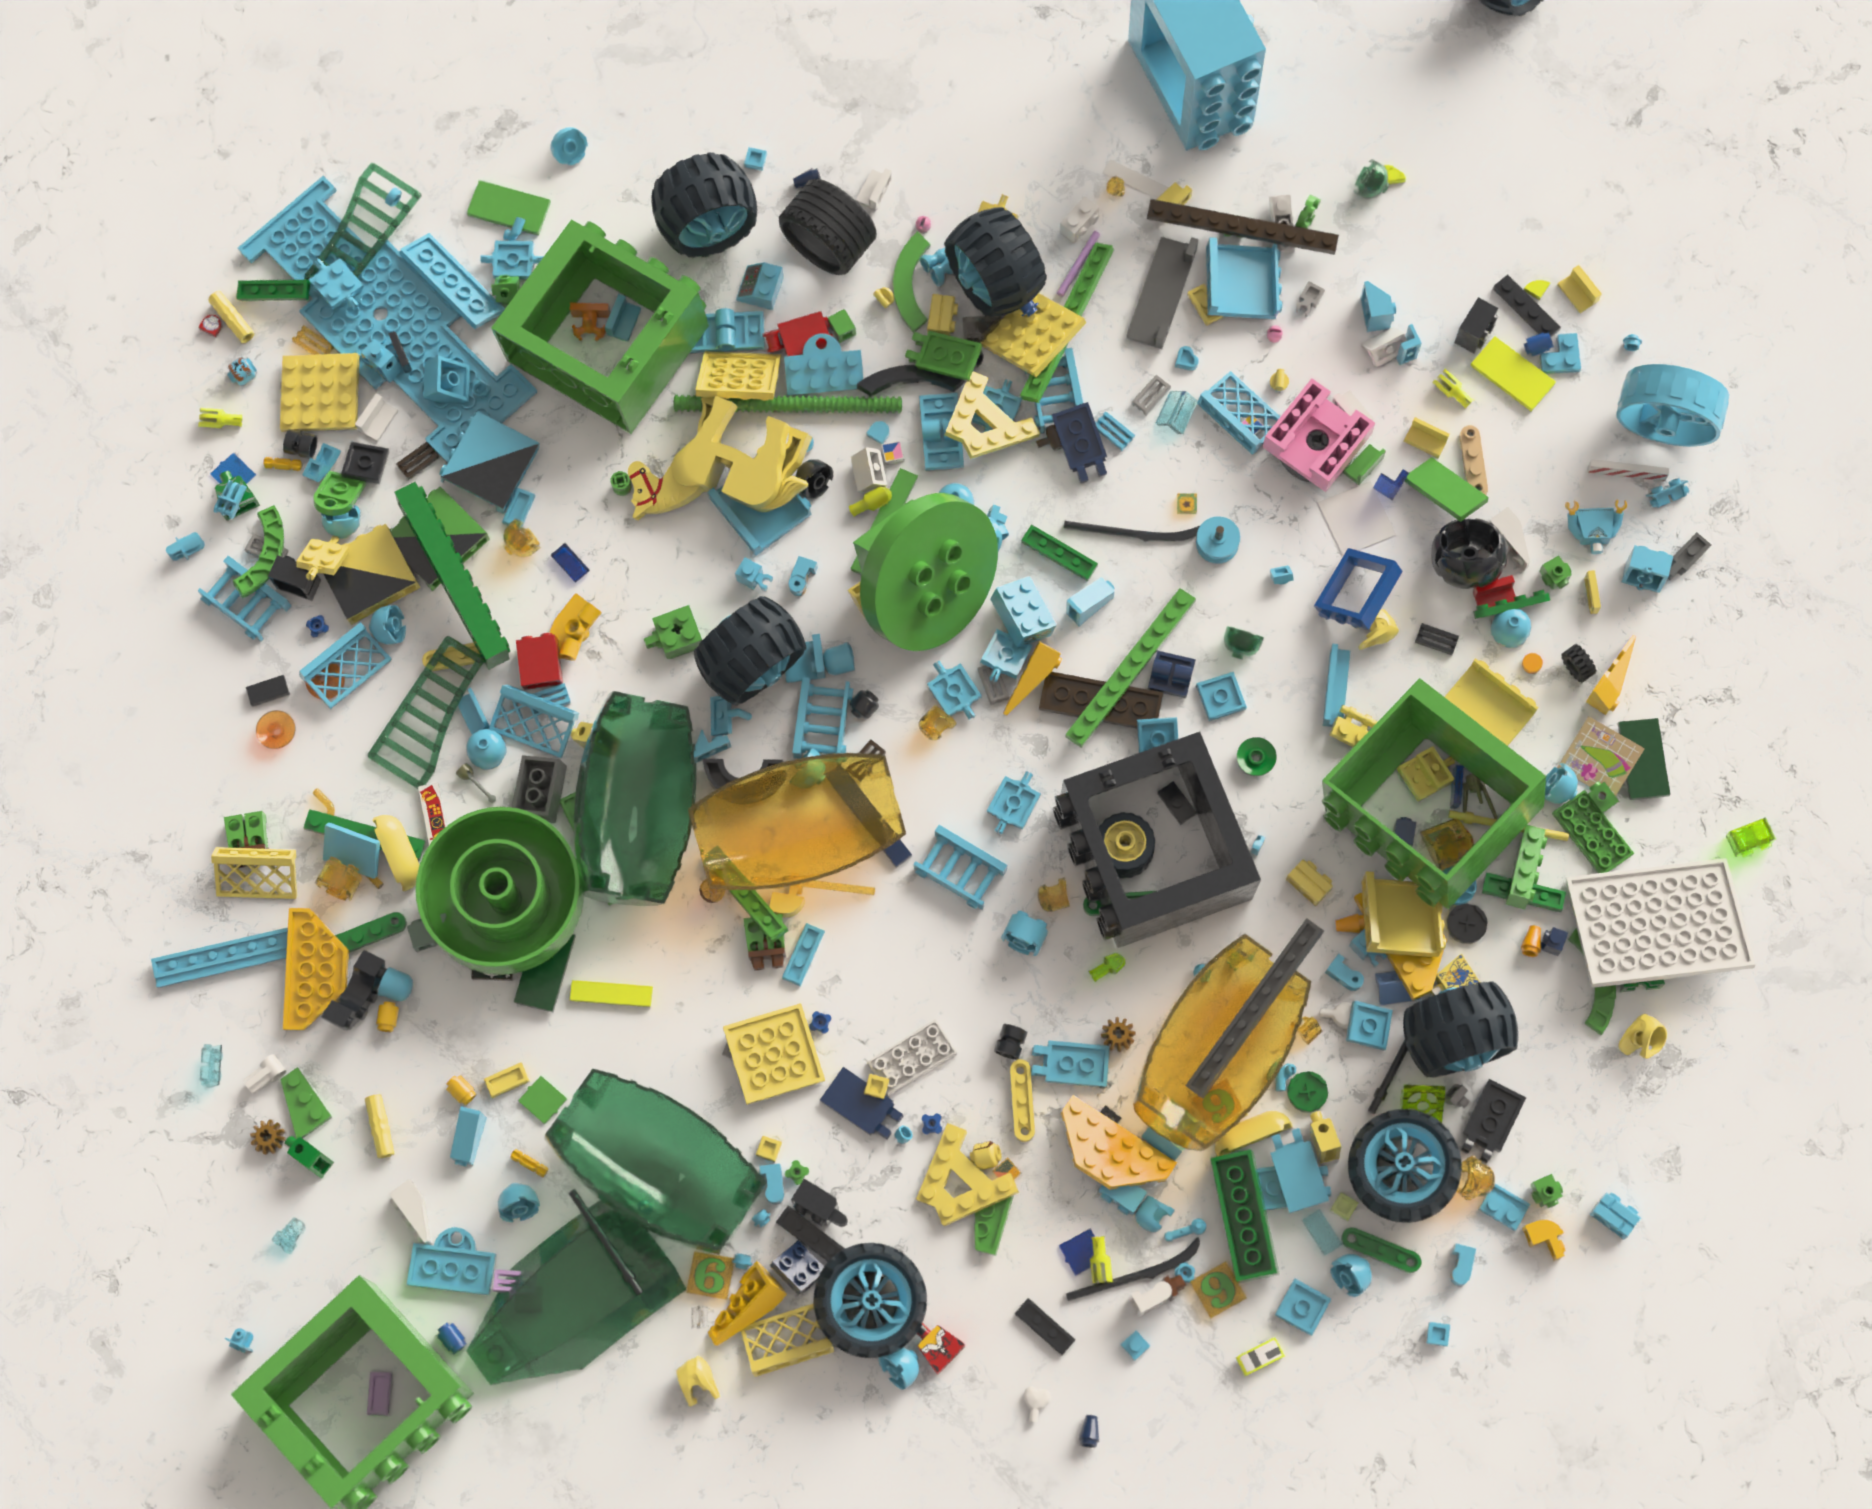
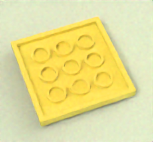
[980,293,1086,377]
[696,351,781,401]
[280,353,360,432]
[723,1003,825,1105]

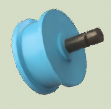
[1196,516,1240,564]

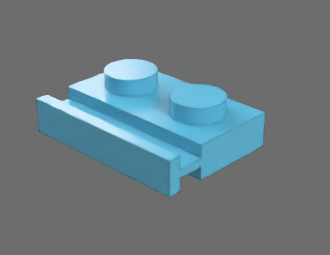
[1478,1183,1531,1231]

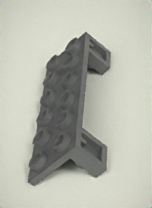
[1126,237,1199,349]

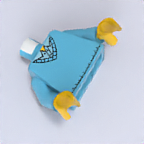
[1565,499,1627,554]

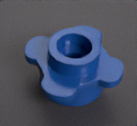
[1020,300,1038,317]
[306,615,329,638]
[809,1011,832,1034]
[921,1113,942,1135]

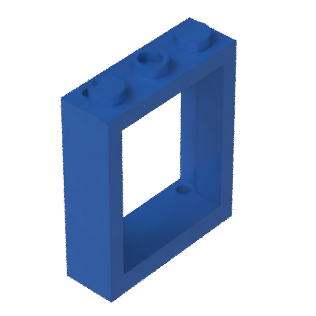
[1314,548,1403,630]

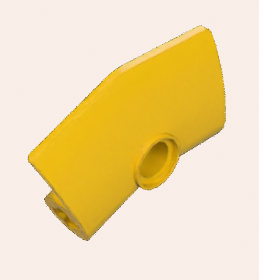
[549,593,602,661]

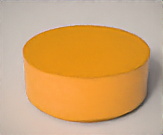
[1522,653,1543,674]

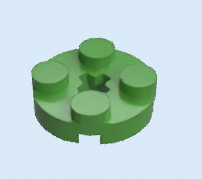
[1295,194,1321,229]

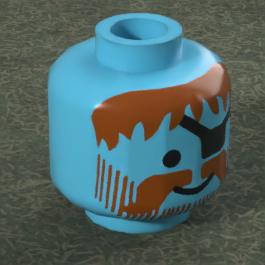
[227,357,257,386]

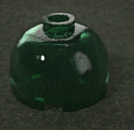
[1354,159,1389,199]
[1223,626,1264,660]

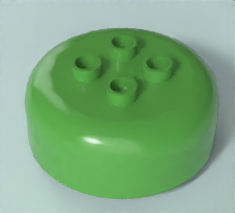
[416,807,584,975]

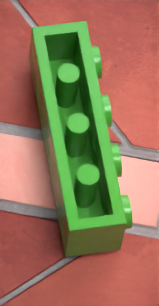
[1505,825,1547,910]

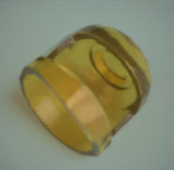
[918,705,957,741]
[1037,877,1070,912]

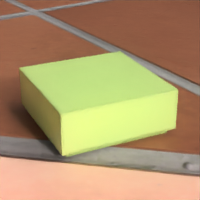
[1330,1192,1358,1221]

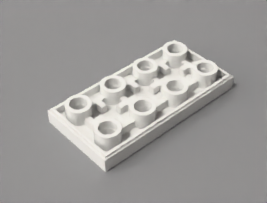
[867,1019,958,1097]

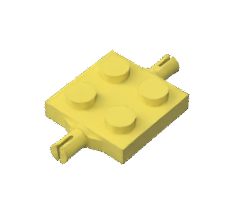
[296,535,349,580]

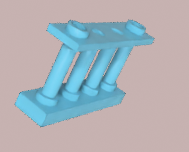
[1025,348,1083,433]
[198,556,291,641]
[792,677,854,763]
[913,825,1008,910]

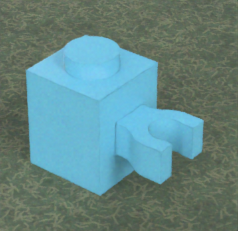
[735,557,773,591]
[1349,929,1387,968]

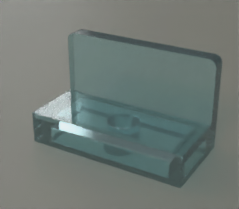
[1156,391,1198,434]

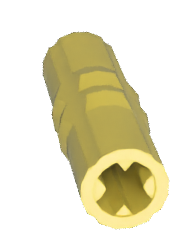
[208,291,254,343]
[365,1094,395,1159]

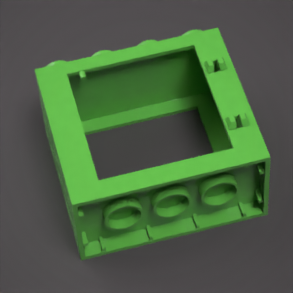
[491,219,709,434]
[230,1275,474,1509]

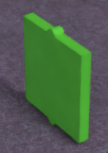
[518,1076,567,1124]

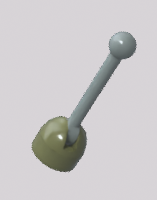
[456,763,496,803]

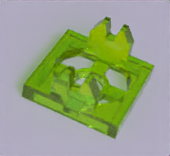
[1400,1084,1446,1123]

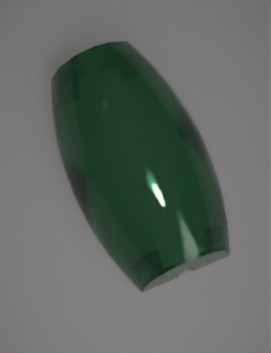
[574,691,697,906]
[544,1068,766,1255]

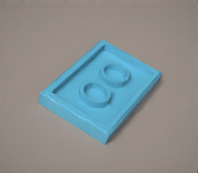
[323,823,380,879]

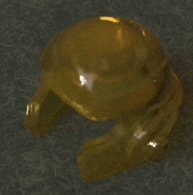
[1456,1156,1495,1201]

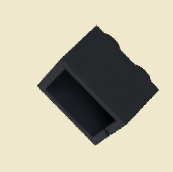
[1454,297,1499,354]
[268,555,321,601]

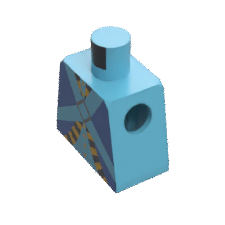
[361,339,403,383]

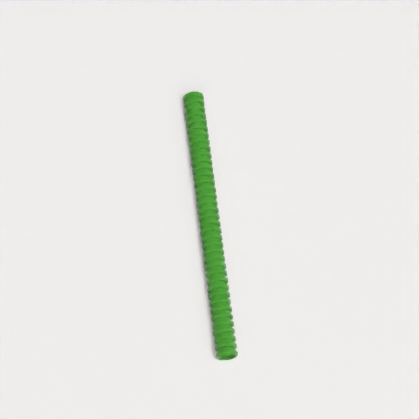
[674,395,902,414]

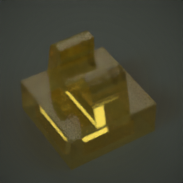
[1295,1016,1323,1045]

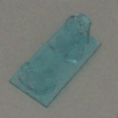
[199,1044,223,1088]

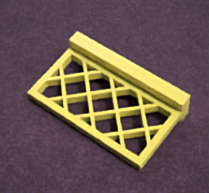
[211,847,297,899]
[741,1304,835,1377]

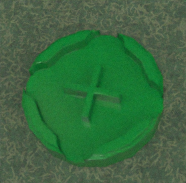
[1287,1071,1328,1113]

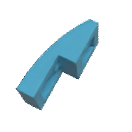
[302,443,341,482]

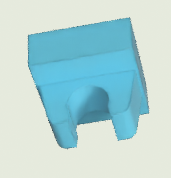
[987,504,1007,526]

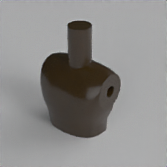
[1036,424,1063,451]

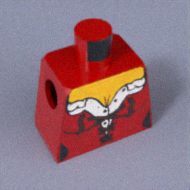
[917,1323,966,1375]

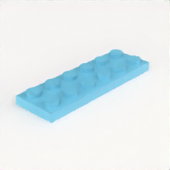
[399,233,505,329]

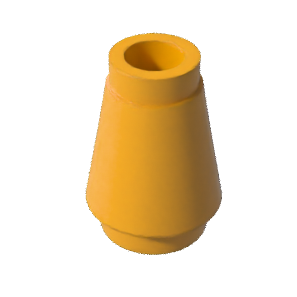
[1335,913,1365,933]
[1521,925,1541,957]

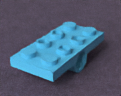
[690,308,765,353]
[919,393,964,471]

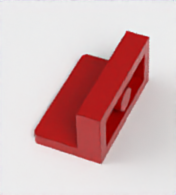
[1472,575,1516,607]

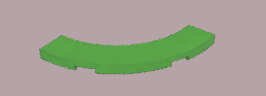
[893,231,931,333]
[233,505,284,599]
[1568,927,1616,1035]

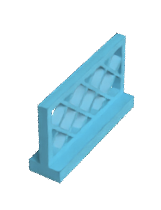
[1197,371,1281,455]
[299,622,391,709]
[489,684,580,758]

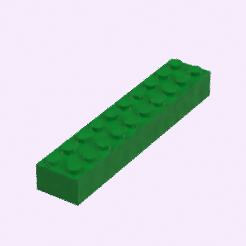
[394,482,511,670]

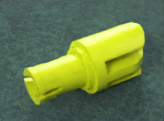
[1432,369,1474,409]
[198,408,243,429]
[849,487,892,517]
[1090,1236,1113,1283]

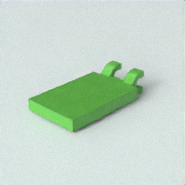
[905,331,982,381]

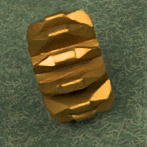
[1101,1017,1136,1052]
[250,1119,286,1155]

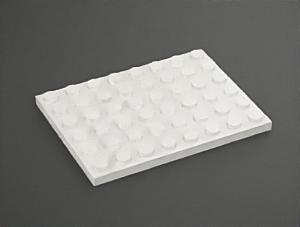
[1565,858,1756,988]

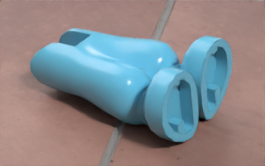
[920,248,953,287]

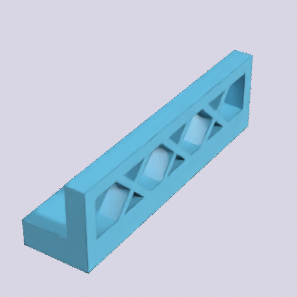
[1322,644,1350,727]

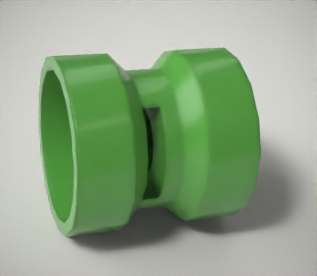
[610,471,632,496]

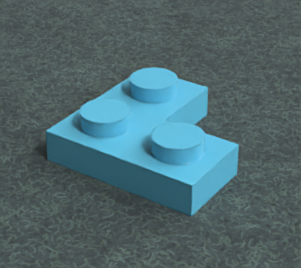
[1540,333,1581,374]

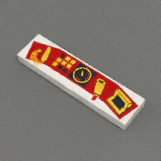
[418,782,447,845]

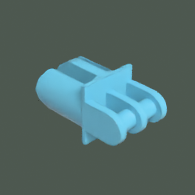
[214,480,247,519]
[166,532,205,561]

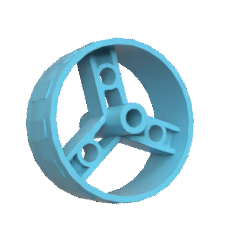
[1616,364,1730,447]

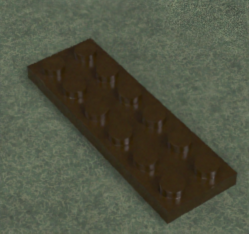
[1039,672,1163,729]

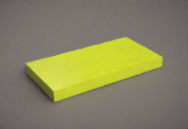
[1470,336,1556,412]

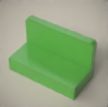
[1344,444,1386,485]

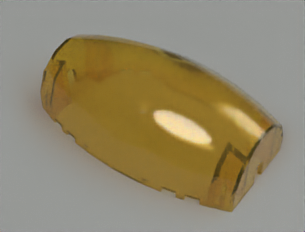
[688,753,906,890]
[1133,934,1312,1151]

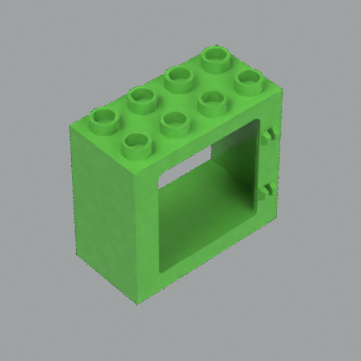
[1321,678,1546,909]

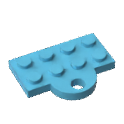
[784,334,863,395]
[407,1227,496,1296]

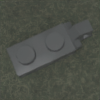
[1667,532,1712,581]

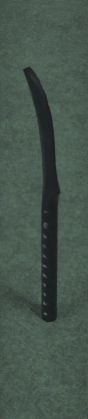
[1064,521,1200,542]
[1065,1237,1200,1301]

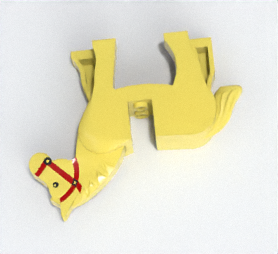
[628,396,812,520]

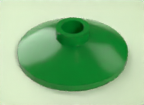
[1237,737,1277,776]

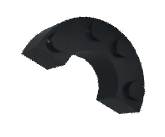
[703,759,785,804]
[321,950,387,1031]

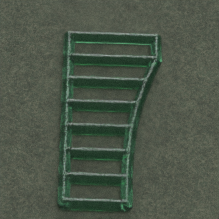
[304,162,422,280]
[367,636,485,790]

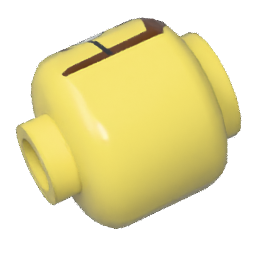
[970,1141,1002,1170]

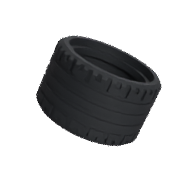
[779,179,877,275]

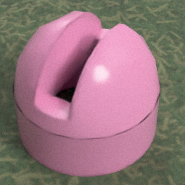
[916,216,931,233]
[1267,325,1283,342]

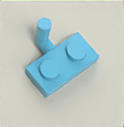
[710,696,752,737]

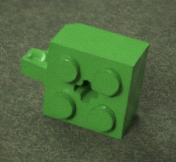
[644,605,702,659]

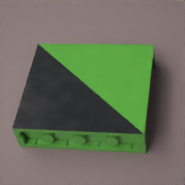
[389,486,490,591]

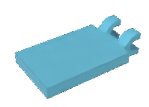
[1031,1040,1110,1088]
[1270,1128,1329,1213]
[1258,1166,1332,1210]

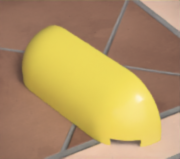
[373,815,419,892]
[1214,1111,1293,1156]

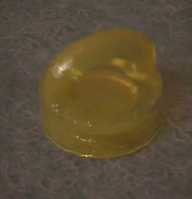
[1106,176,1125,197]

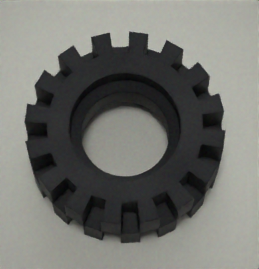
[1561,644,1597,683]

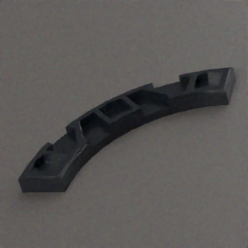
[857,365,966,397]

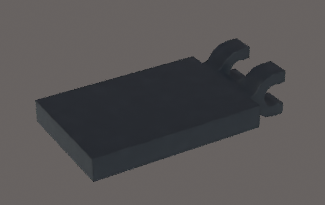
[1461,1079,1527,1164]

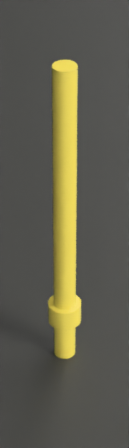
[1448,810,1569,841]

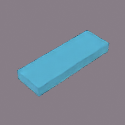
[782,923,825,987]

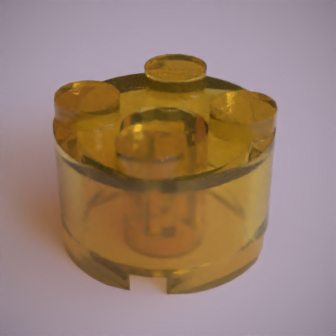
[315,857,362,901]

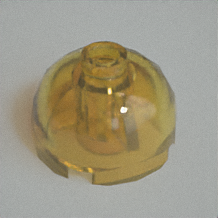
[503,518,541,558]

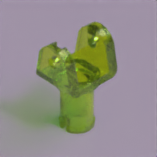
[1088,953,1126,982]

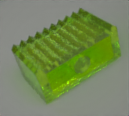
[1726,817,1776,858]

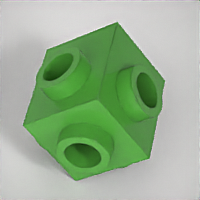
[491,275,520,304]
[1539,555,1572,590]
[1530,1174,1563,1208]

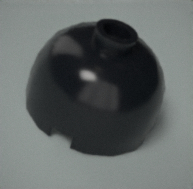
[795,459,834,499]

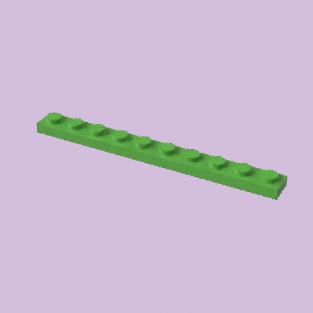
[1020,242,1114,403]
[1065,588,1196,748]

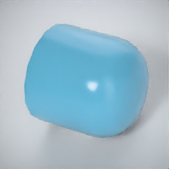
[823,642,855,676]
[378,967,413,1002]
[1135,1195,1175,1233]

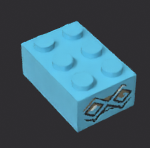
[990,576,1057,648]

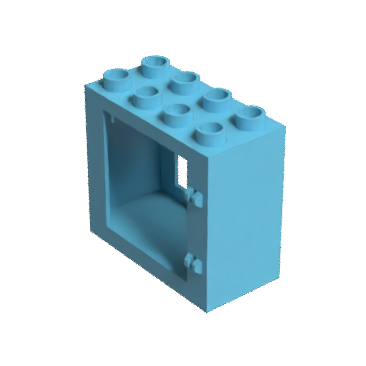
[1128,0,1266,151]

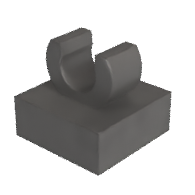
[1442,1084,1470,1108]

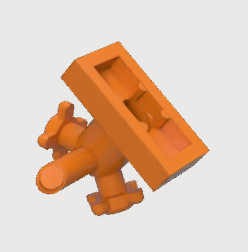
[570,303,611,341]

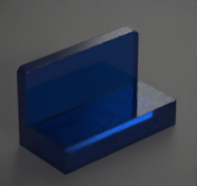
[1373,469,1409,501]

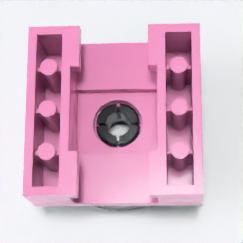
[1263,379,1375,492]

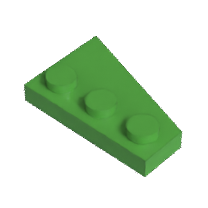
[280,1067,332,1139]
[974,1196,1014,1256]

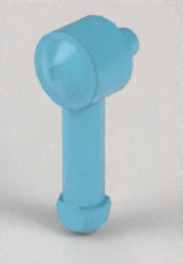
[1164,1218,1206,1242]

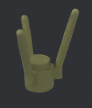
[1462,774,1498,819]

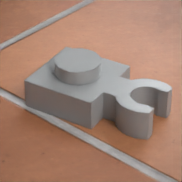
[1296,281,1326,317]

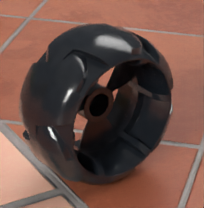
[1431,518,1508,589]

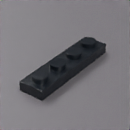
[1493,274,1561,337]

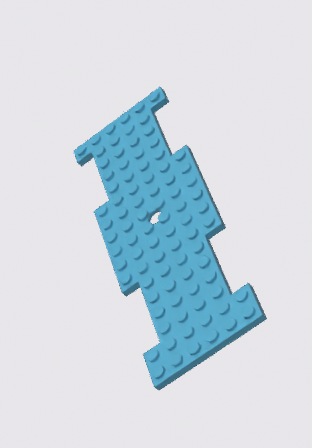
[238,176,537,464]

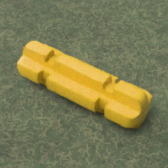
[263,457,302,471]
[510,1149,549,1177]

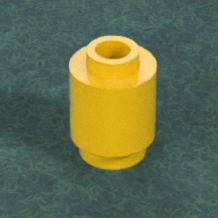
[376,1001,399,1032]
[446,1075,477,1106]

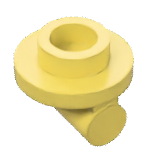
[873,287,894,309]
[1270,369,1289,391]

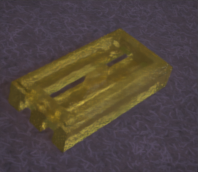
[292,325,334,355]

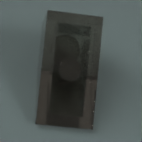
[962,316,1001,344]

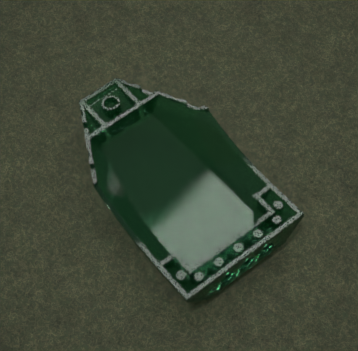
[466,1191,686,1385]

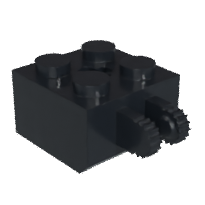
[791,1178,848,1228]

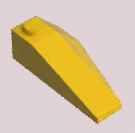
[1586,635,1636,715]
[1003,641,1062,715]
[708,1261,787,1346]

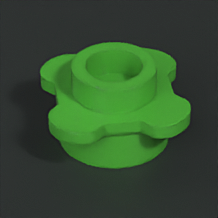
[785,1160,809,1185]

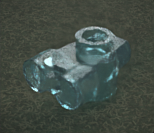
[272,1218,306,1254]

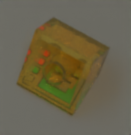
[1420,819,1474,870]

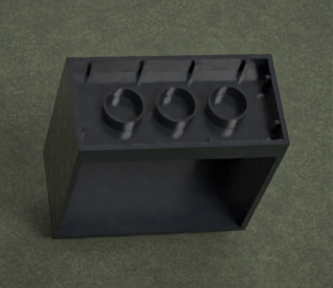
[1053,731,1261,949]

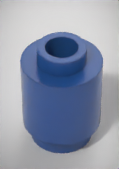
[1524,332,1554,357]
[437,1322,467,1354]

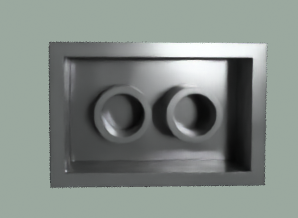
[512,755,567,823]

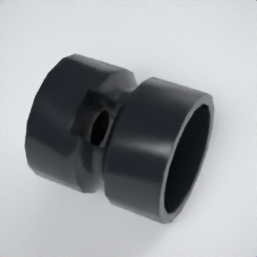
[283,429,318,459]
[994,1024,1028,1060]

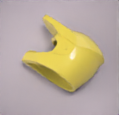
[1358,610,1399,650]
[1618,1014,1667,1059]
[676,1356,720,1407]

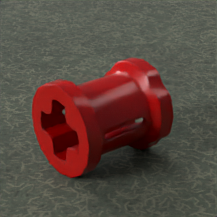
[762,329,784,353]

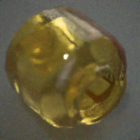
[699,877,726,903]

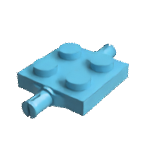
[480,241,544,279]
[309,259,364,310]
[972,379,1022,432]
[980,629,1032,682]
[927,661,982,720]
[987,771,1041,834]

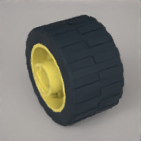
[1098,812,1156,878]

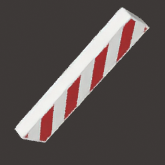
[1587,459,1670,481]

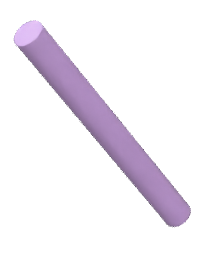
[1057,231,1100,297]

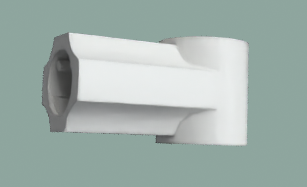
[243,1055,286,1094]

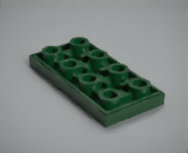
[1617,718,1671,800]
[514,934,576,1013]

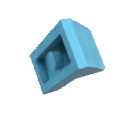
[692,730,731,763]

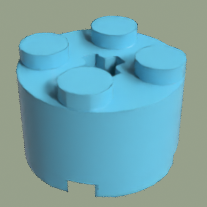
[1001,911,1048,956]

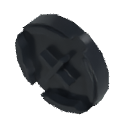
[1447,903,1488,944]

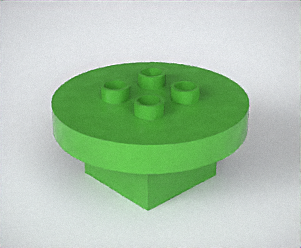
[853,493,998,651]

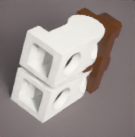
[1129,1274,1186,1317]

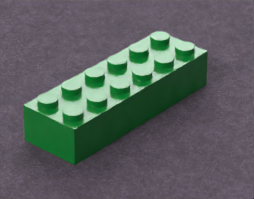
[1210,1149,1280,1283]

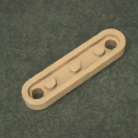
[1460,425,1488,495]

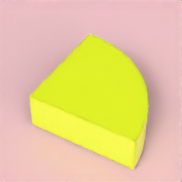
[1383,165,1406,185]
[1524,280,1550,300]

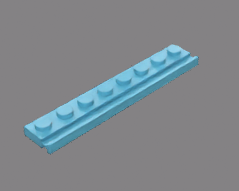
[151,927,288,988]

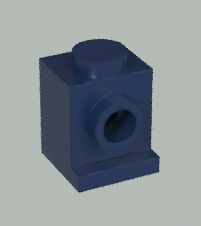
[1541,927,1568,956]

